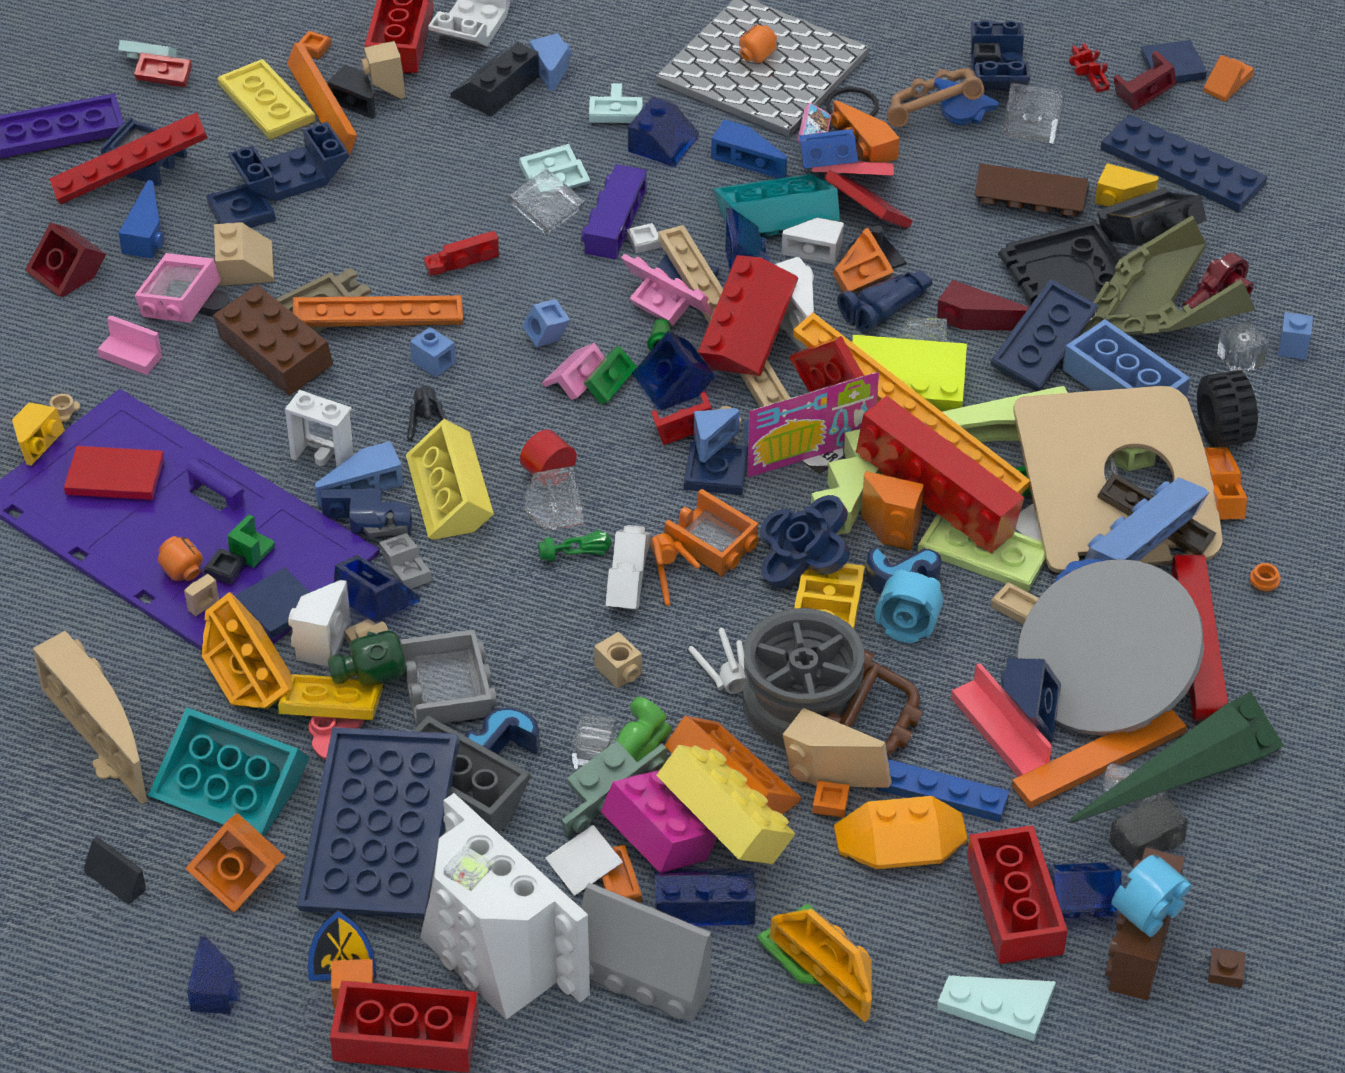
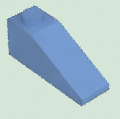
[315,441,403,508]

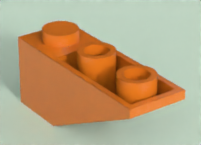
[831,100,900,163]

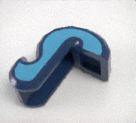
[866,547,941,594]
[465,707,540,755]

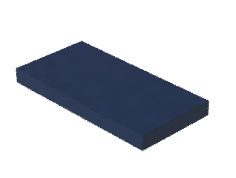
[990,279,1099,391]

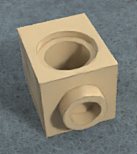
[594,632,642,689]

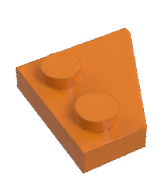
[832,228,894,293]

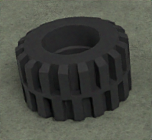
[1197,370,1258,447]

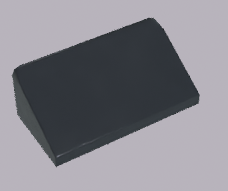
[84,837,146,904]

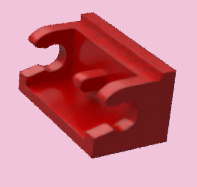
[651,391,712,445]

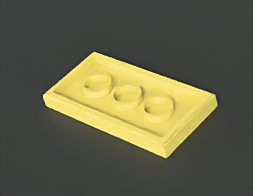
[217,59,316,140]

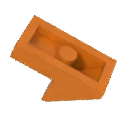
[1203,55,1254,102]

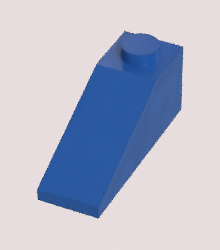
[711,119,787,178]
[118,180,164,259]

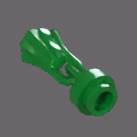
[538,529,612,562]

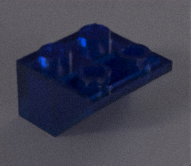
[334,555,420,623]

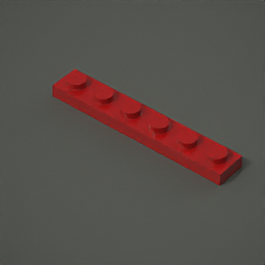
[49,112,208,205]

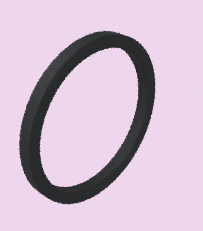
[826,87,879,117]

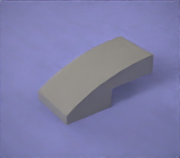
[379,533,432,591]

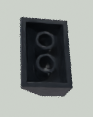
[450,42,539,117]

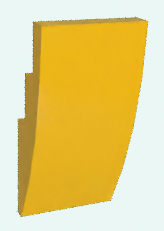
[794,563,865,630]

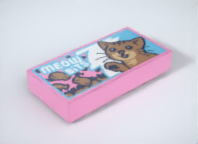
[797,102,831,143]

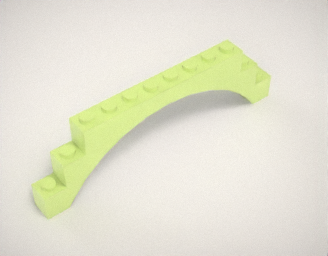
[811,386,1156,535]

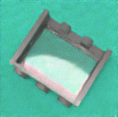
[401,630,497,727]

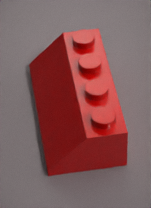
[698,255,799,376]

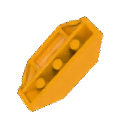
[202,592,292,709]
[834,796,968,869]
[770,909,872,1022]

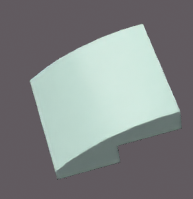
[519,144,590,197]

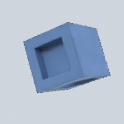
[522,299,570,347]

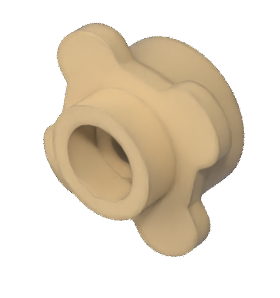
[50,394,80,422]

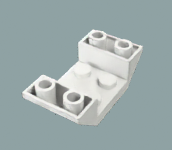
[428,0,511,47]

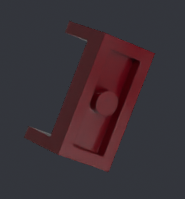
[1113,51,1177,111]

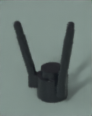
[407,386,447,441]

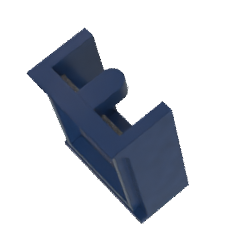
[101,117,187,187]

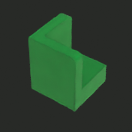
[227,514,275,568]

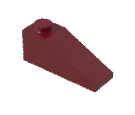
[937,280,1029,331]

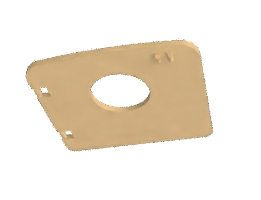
[1013,386,1223,573]

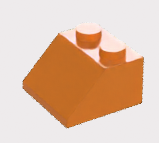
[861,471,924,550]
[185,813,286,913]

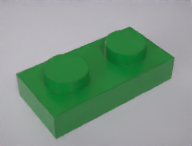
[584,346,637,404]

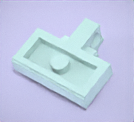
[589,83,642,123]

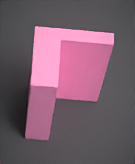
[98,315,162,375]
[542,343,605,400]

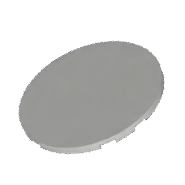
[1018,559,1204,736]

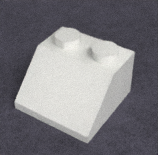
[288,580,351,667]

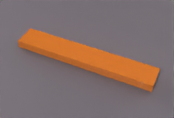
[287,43,357,155]
[293,295,463,327]
[1012,709,1187,808]

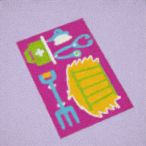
[747,372,879,477]

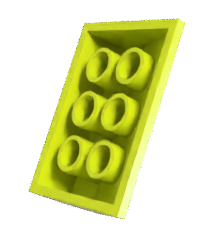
[852,335,967,412]

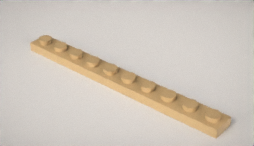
[658,225,790,407]

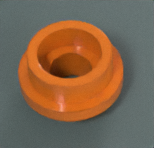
[1250,563,1281,591]

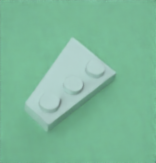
[937,976,1056,1042]

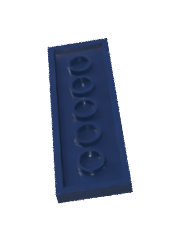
[1100,114,1267,212]

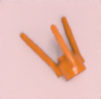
[650,533,701,606]

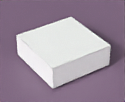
[627,223,662,253]

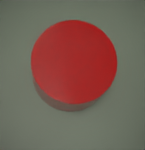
[520,429,577,487]

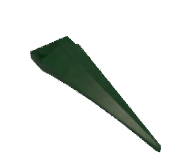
[1069,692,1284,823]

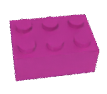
[600,770,717,873]

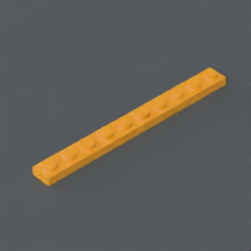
[793,312,1030,495]

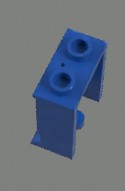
[799,129,858,168]

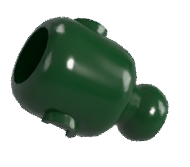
[327,630,406,686]

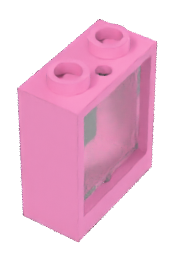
[134,253,221,323]

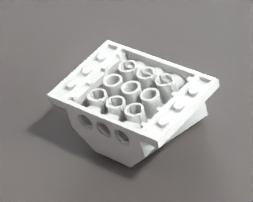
[420,793,590,1020]

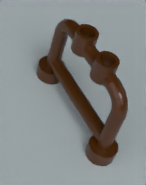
[827,649,924,756]

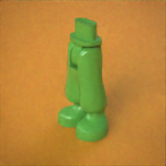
[615,696,672,762]

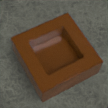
[1208,947,1246,988]

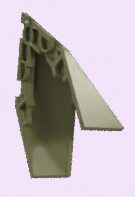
[1081,216,1255,335]

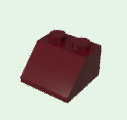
[25,222,107,297]

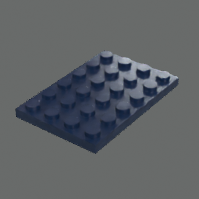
[297,727,460,919]

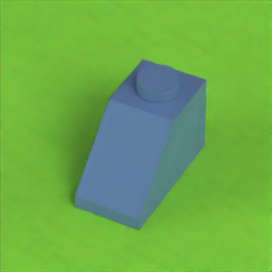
[529,33,571,91]

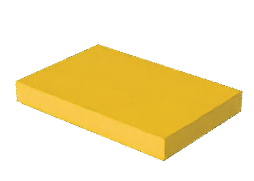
[278,674,383,720]

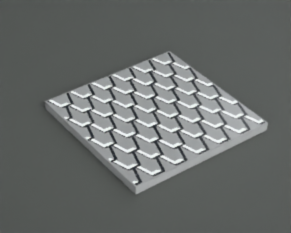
[656,0,869,137]

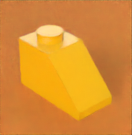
[1095,163,1159,207]

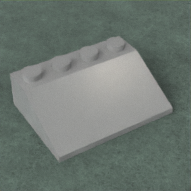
[581,882,711,1022]

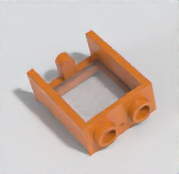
[664,489,759,578]

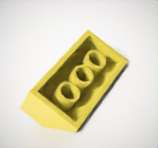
[406,419,494,540]

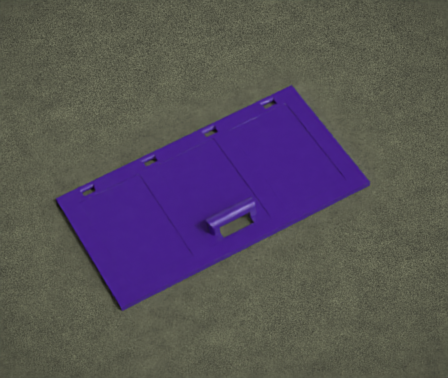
[0,389,380,651]

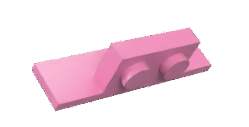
[621,254,713,326]

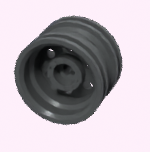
[743,608,865,748]

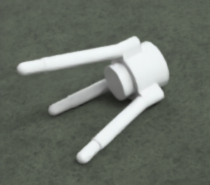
[688,628,745,694]

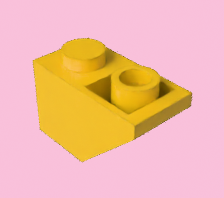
[12,402,65,466]

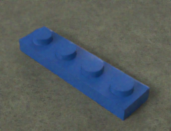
[876,759,1009,823]

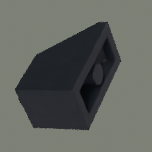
[327,65,376,119]

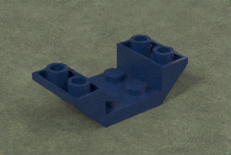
[970,20,1030,90]
[228,122,349,201]

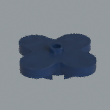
[760,495,850,588]

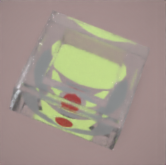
[443,846,492,891]

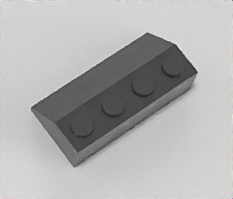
[413,716,530,833]

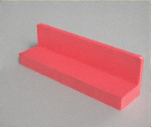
[951,663,1052,777]

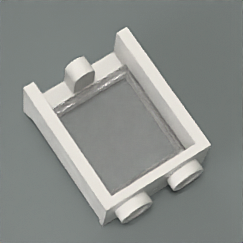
[285,390,354,468]

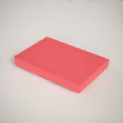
[812,161,894,175]

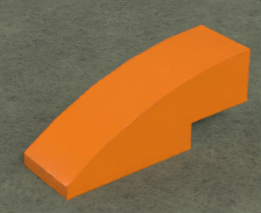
[1204,447,1247,520]

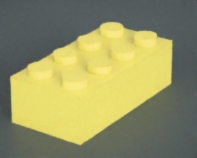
[656,745,795,864]

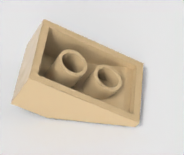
[783,708,892,788]

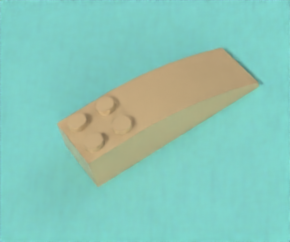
[33,631,147,804]

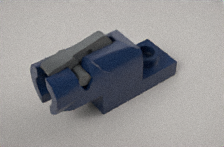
[321,489,412,537]

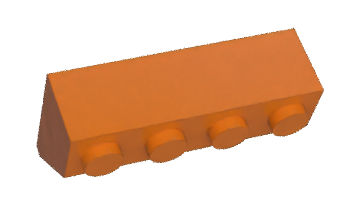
[664,716,802,814]

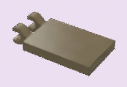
[276,268,372,333]

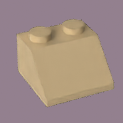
[214,222,274,286]

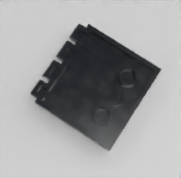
[998,220,1122,304]

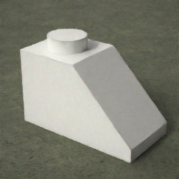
[782,218,844,265]

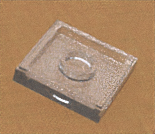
[508,168,585,235]

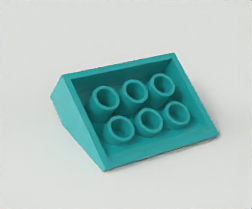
[713,173,840,240]
[148,707,310,836]

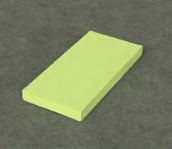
[918,514,1046,592]

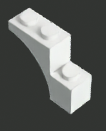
[605,525,652,609]

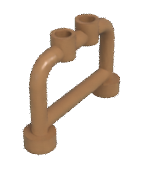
[887,68,984,127]

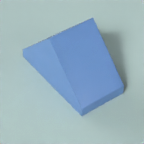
[694,408,740,463]

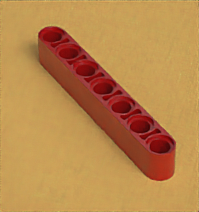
[1172,555,1228,722]

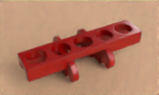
[1069,43,1110,93]

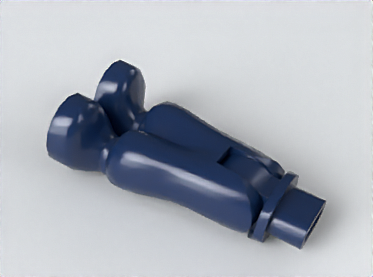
[837,271,933,333]

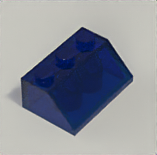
[654,867,756,926]

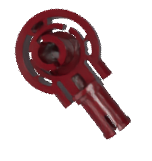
[1182,253,1254,310]

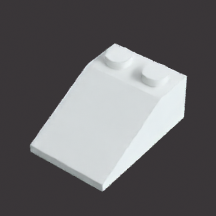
[775,256,814,351]

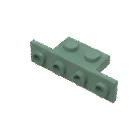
[562,741,667,838]

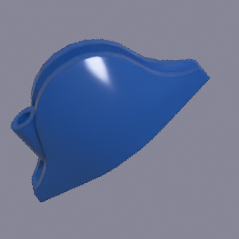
[934,78,999,125]

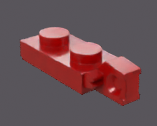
[424,231,499,276]

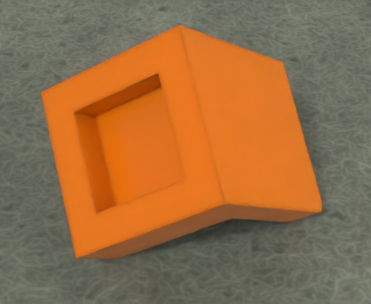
[331,959,374,1008]

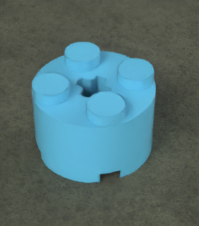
[875,570,943,643]
[1112,855,1192,937]

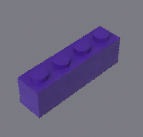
[581,164,647,260]

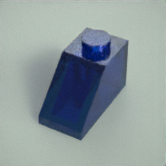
[187,936,241,1014]

